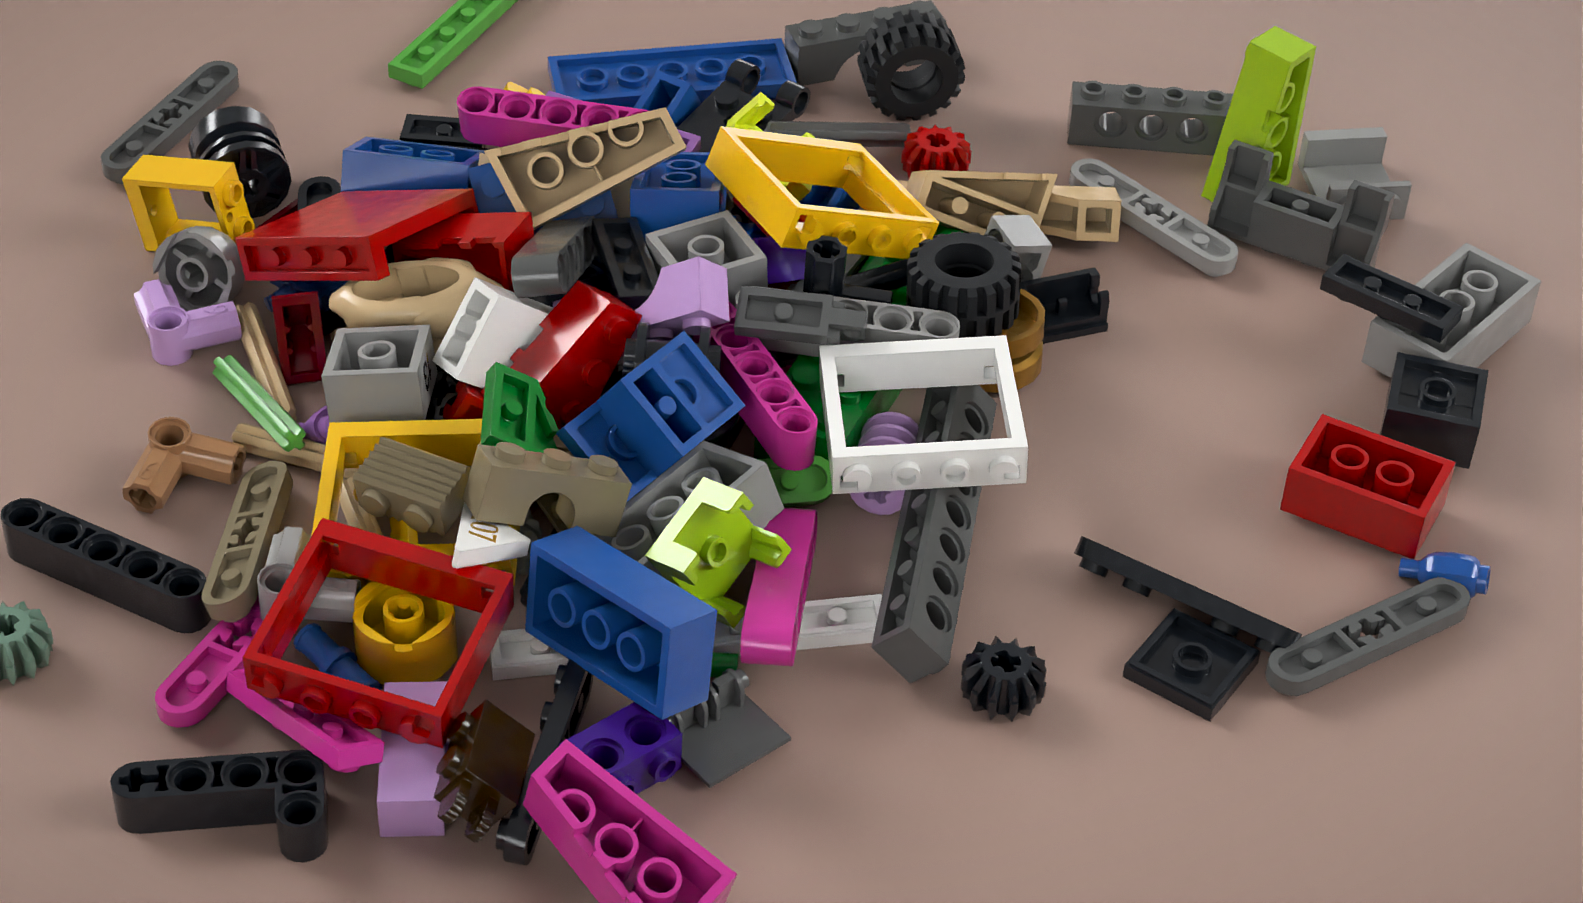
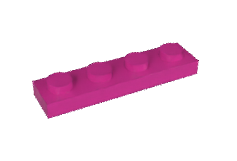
[226,669,385,773]

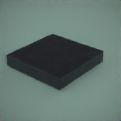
[1122,608,1261,722]

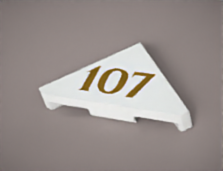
[451,502,531,568]

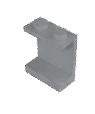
[1298,127,1412,220]

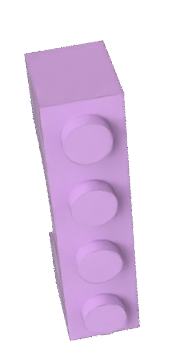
[553,256,730,357]

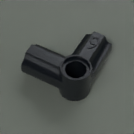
[803,235,893,304]

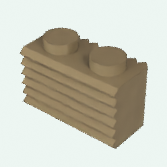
[353,437,471,537]

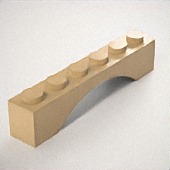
[862,180,1122,242]

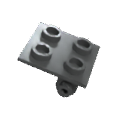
[667,668,791,788]

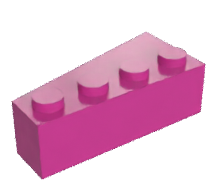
[523,739,737,903]

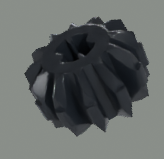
[961,636,1047,722]

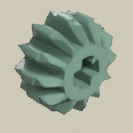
[0,600,54,686]

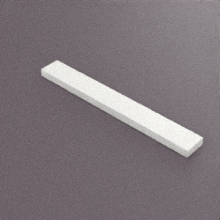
[490,594,882,681]

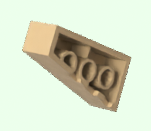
[484,107,687,230]

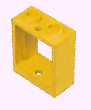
[122,155,255,252]

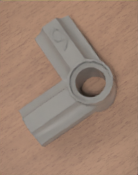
[257,526,361,623]

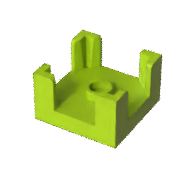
[645,477,792,628]

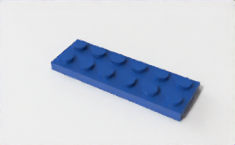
[548,38,797,108]

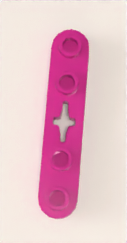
[155,594,263,728]

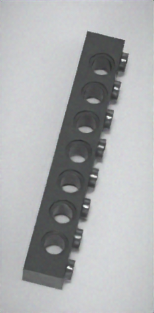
[871,385,997,684]

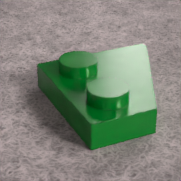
[480,362,559,453]

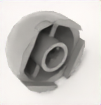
[153,226,245,311]

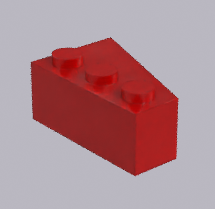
[392,212,534,293]
[480,281,642,430]

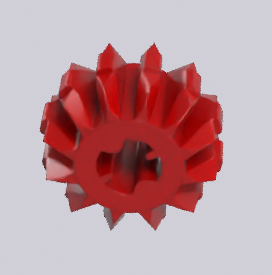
[901,124,972,180]

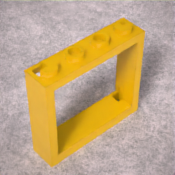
[705,126,939,259]
[311,419,520,589]

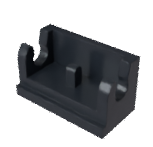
[1020,267,1109,344]

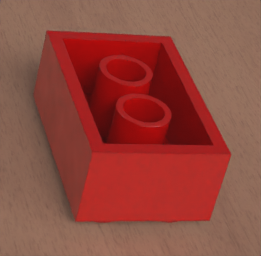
[1280,414,1456,559]

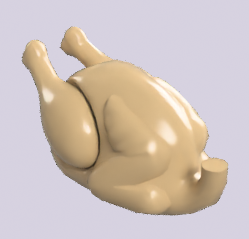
[329,257,504,354]

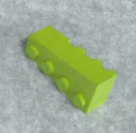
[1201,26,1316,202]

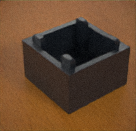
[1380,352,1489,469]

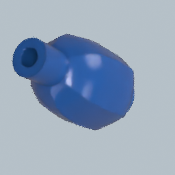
[1399,552,1491,598]

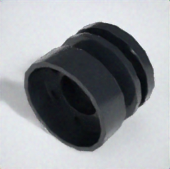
[188,106,292,218]

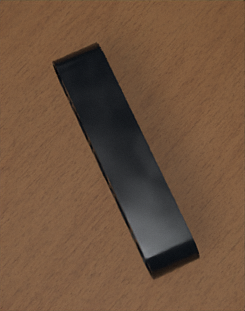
[0,498,211,633]

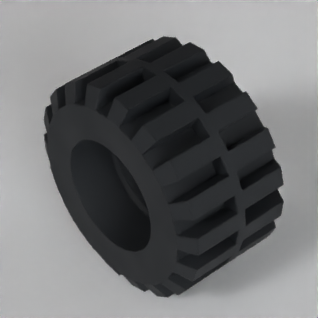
[857,10,965,121]
[906,231,1021,338]

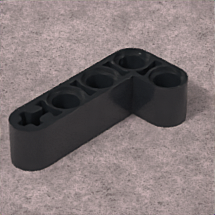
[110,750,328,863]

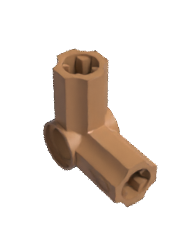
[122,417,246,514]

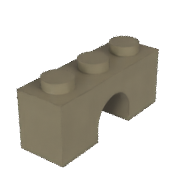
[463,442,632,537]

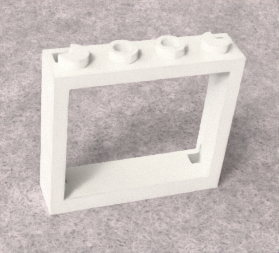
[819,335,1028,494]

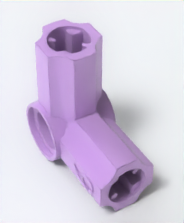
[134,279,242,366]

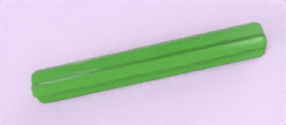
[213,355,306,452]

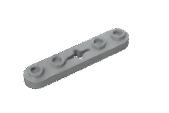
[1069,158,1239,277]

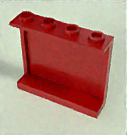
[235,188,478,281]

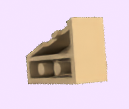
[906,170,1058,235]

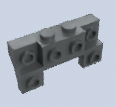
[1207,140,1395,271]

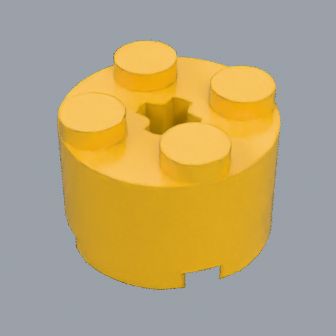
[352,581,458,685]

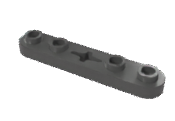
[101,61,239,184]
[1265,577,1471,696]

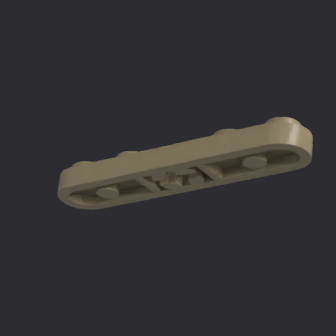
[201,460,293,622]

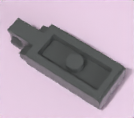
[734,286,867,345]

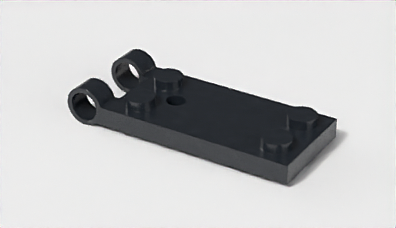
[677,59,810,152]

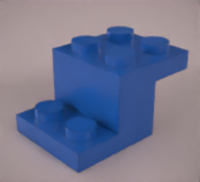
[556,330,746,502]

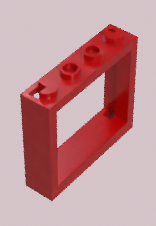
[242,518,514,748]

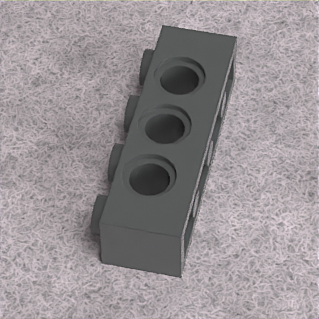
[1067,81,1233,156]

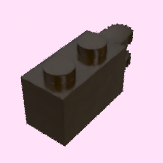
[433,699,535,843]

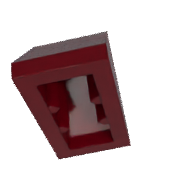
[271,291,327,385]

